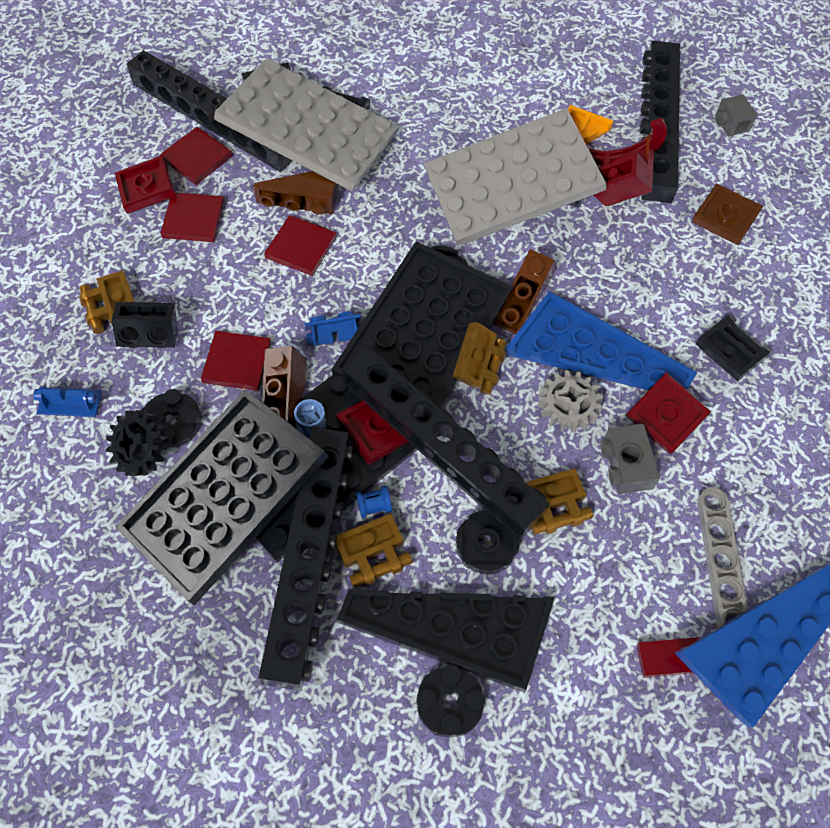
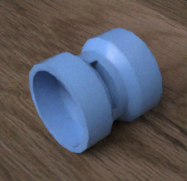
[294,399,327,438]

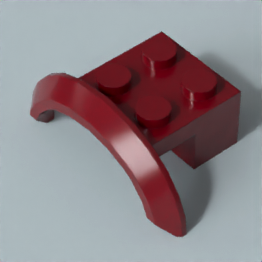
[587,118,667,206]

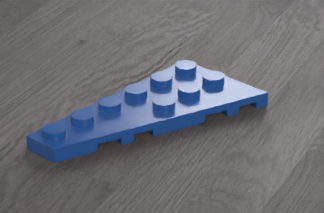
[505,291,697,391]
[675,562,830,728]

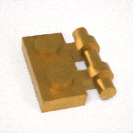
[79,270,135,334]
[452,322,507,395]
[525,468,593,535]
[336,513,413,588]

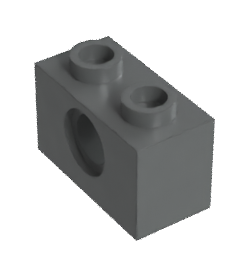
[601,424,660,494]

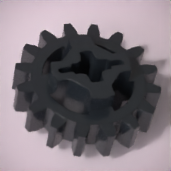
[106,410,168,476]

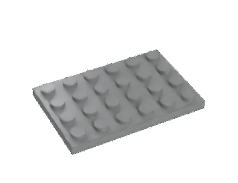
[214,58,398,192]
[424,108,606,245]

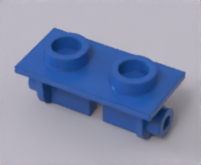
[304,311,361,347]
[33,386,102,418]

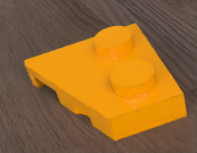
[568,105,614,145]

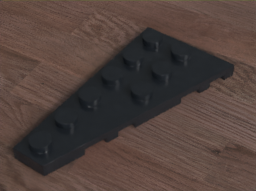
[337,589,555,693]

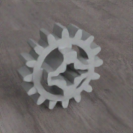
[538,370,603,433]

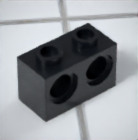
[112,302,178,348]

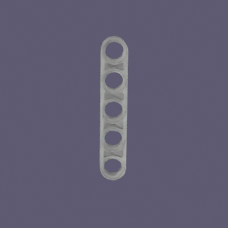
[697,487,748,628]

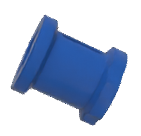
[356,486,392,519]

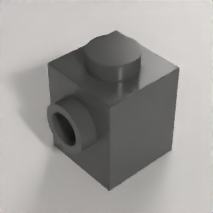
[715,94,757,137]

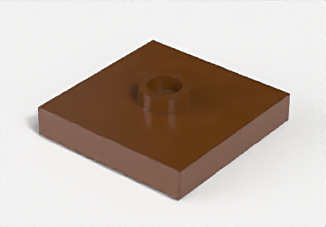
[691,183,763,246]

